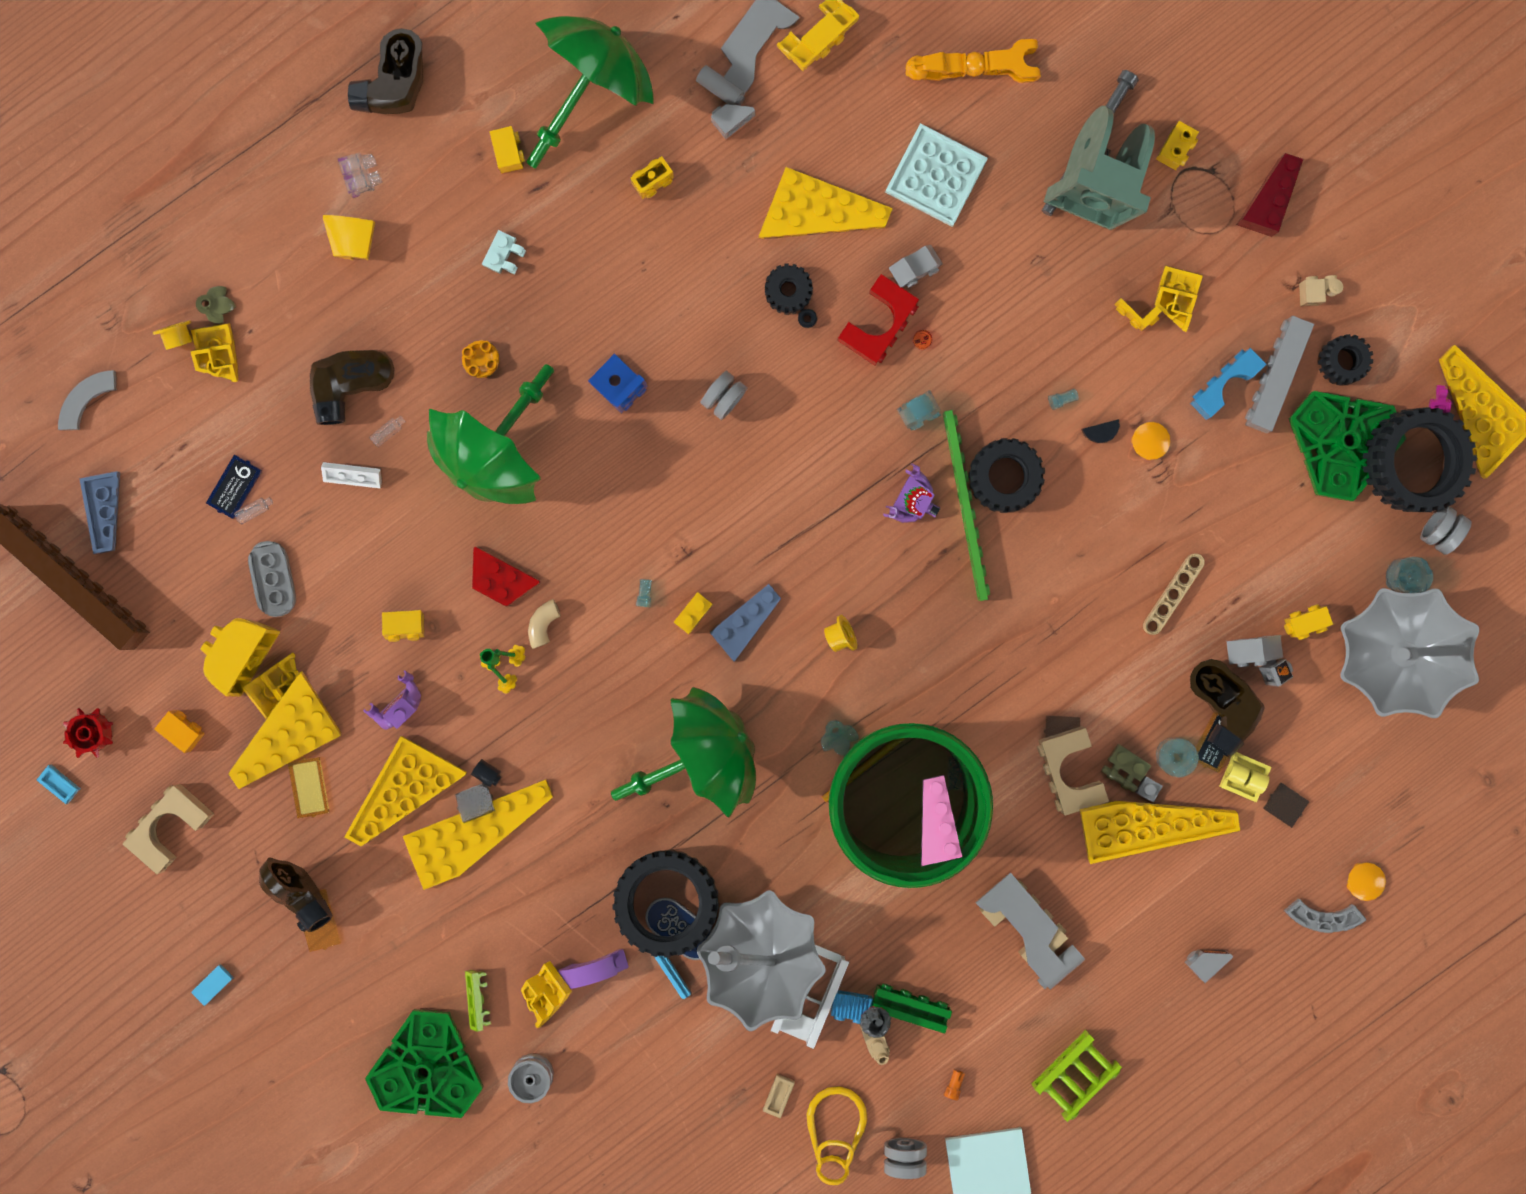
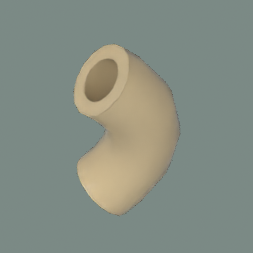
[528,599,561,649]

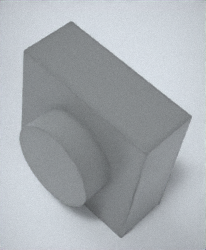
[1135,776,1163,802]

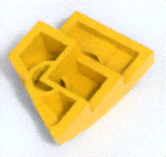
[323,215,375,260]
[1155,266,1203,332]
[190,323,239,382]
[242,652,298,719]
[521,961,572,1029]

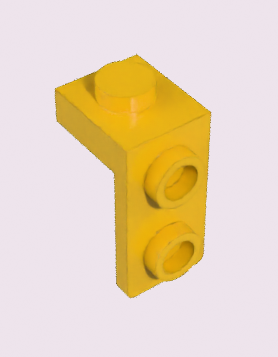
[1115,298,1162,331]

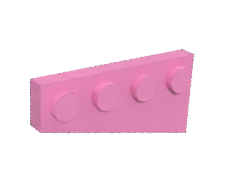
[921,775,962,866]

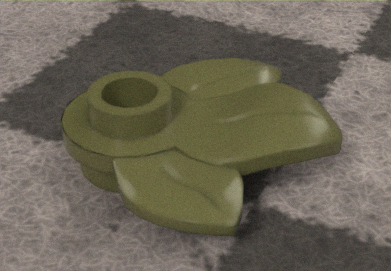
[196,286,236,324]

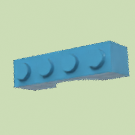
[1190,348,1267,420]

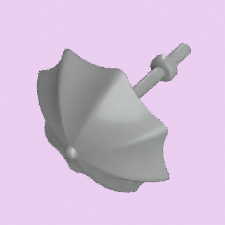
[1341,588,1479,718]
[697,890,826,1031]

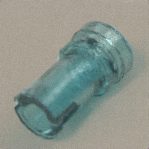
[1048,389,1079,410]
[636,579,652,608]

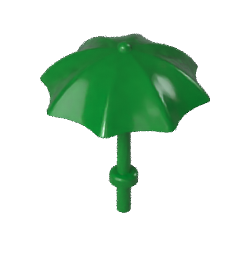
[526,16,654,168]
[427,364,554,504]
[611,687,756,818]

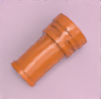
[944,1069,965,1101]

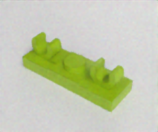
[465,970,491,1032]

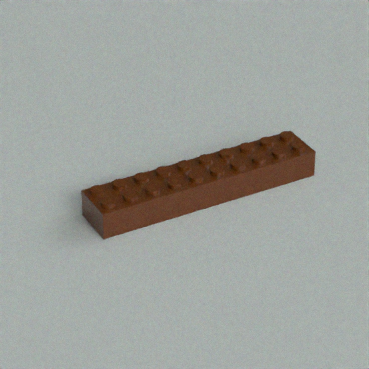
[0,504,150,650]

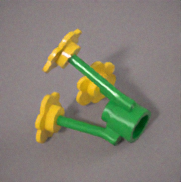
[480,645,525,694]

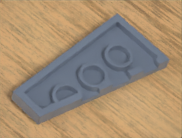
[79,471,120,554]
[710,584,781,661]

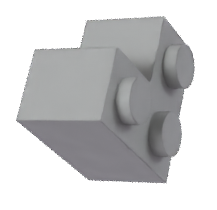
[1226,635,1283,667]

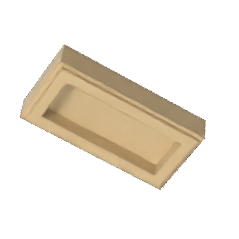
[763,1074,795,1118]

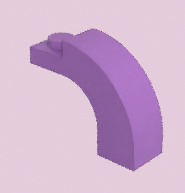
[557,949,629,989]

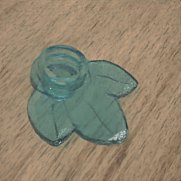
[821,720,859,756]

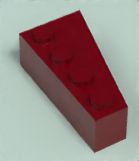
[1236,153,1303,237]

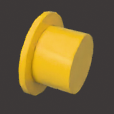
[153,320,192,350]
[824,614,858,652]

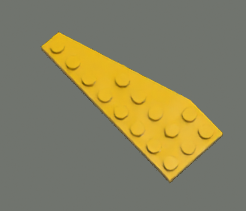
[403,779,553,890]
[1080,801,1240,864]

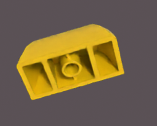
[200,618,280,697]

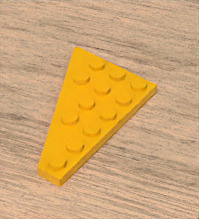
[759,167,893,239]
[1439,345,1526,479]
[228,671,341,789]
[345,736,467,846]

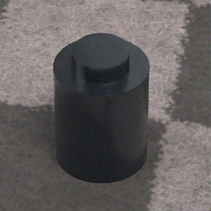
[471,759,502,787]

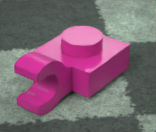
[1429,385,1452,413]

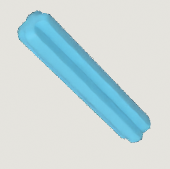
[655,956,691,999]

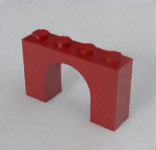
[837,274,919,366]

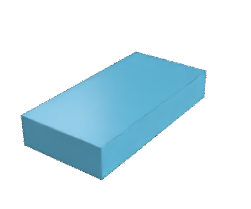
[37,765,81,804]
[191,964,234,1006]

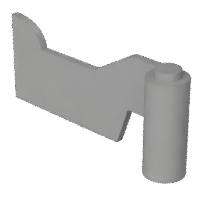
[696,0,800,106]
[975,872,1085,990]

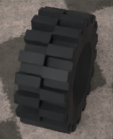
[765,263,813,315]

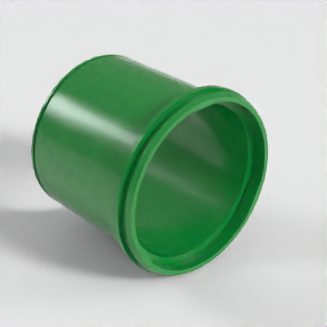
[829,723,993,888]

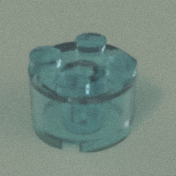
[896,390,941,431]
[1386,557,1433,593]
[1156,737,1199,778]

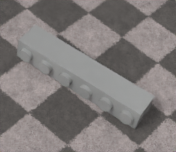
[1245,316,1314,434]

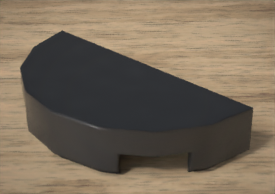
[1081,419,1120,444]

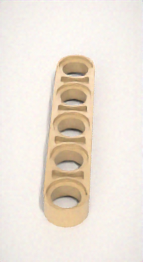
[1143,554,1204,635]

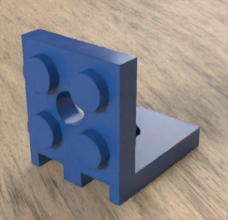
[588,353,648,414]

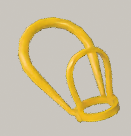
[806,1086,868,1185]

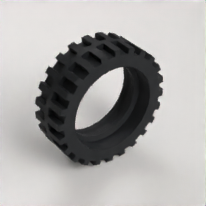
[1363,407,1477,512]
[612,850,719,958]

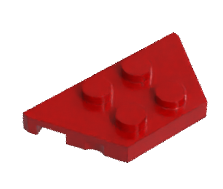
[472,547,541,607]

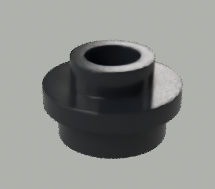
[798,309,817,328]

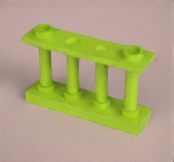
[1032,1030,1122,1122]

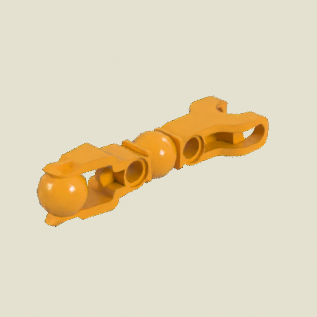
[905,39,1041,83]

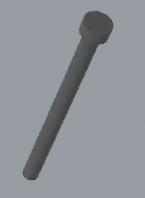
[1041,70,1139,216]

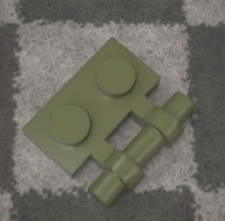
[1101,744,1151,793]

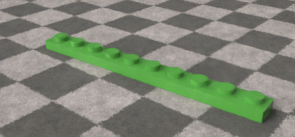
[943,410,990,601]

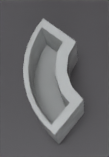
[889,245,943,288]

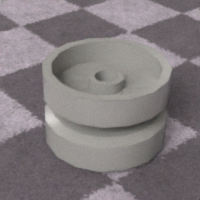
[700,370,748,420]
[1420,506,1472,555]
[508,1053,554,1103]
[884,1138,927,1179]

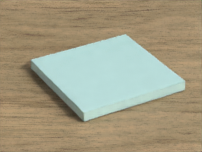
[885,123,988,227]
[945,1127,1031,1194]

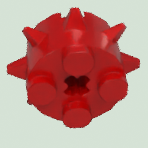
[63,708,113,758]

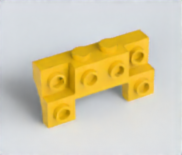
[777,0,859,71]

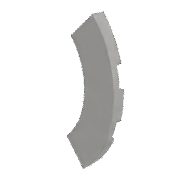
[58,370,117,431]
[1283,899,1366,933]

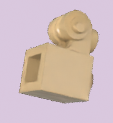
[1299,275,1343,306]
[860,1026,890,1065]

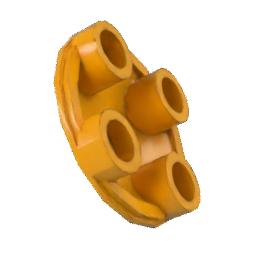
[462,340,499,378]
[1131,422,1170,460]
[1347,862,1386,901]

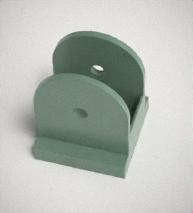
[1044,106,1155,230]

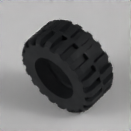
[968,438,1045,513]

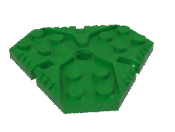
[1288,391,1406,502]
[365,1009,484,1118]

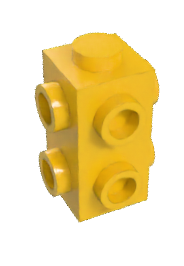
[1284,604,1333,640]

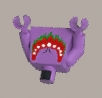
[883,463,940,523]
[364,670,421,730]

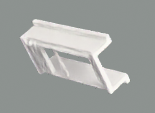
[771,945,849,1049]

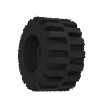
[1318,334,1374,386]

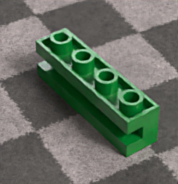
[872,983,952,1034]

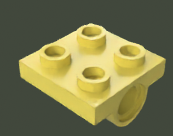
[1219,752,1271,802]

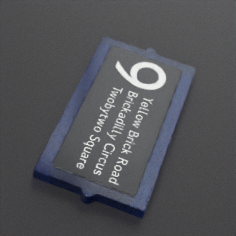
[206,455,262,519]

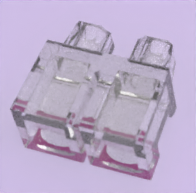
[338,152,382,198]

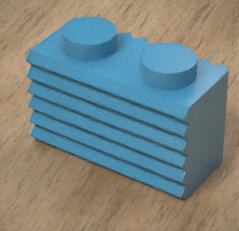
[830,990,873,1024]

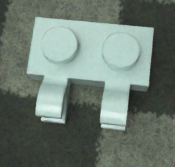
[482,230,526,275]

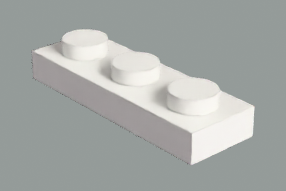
[321,462,382,488]

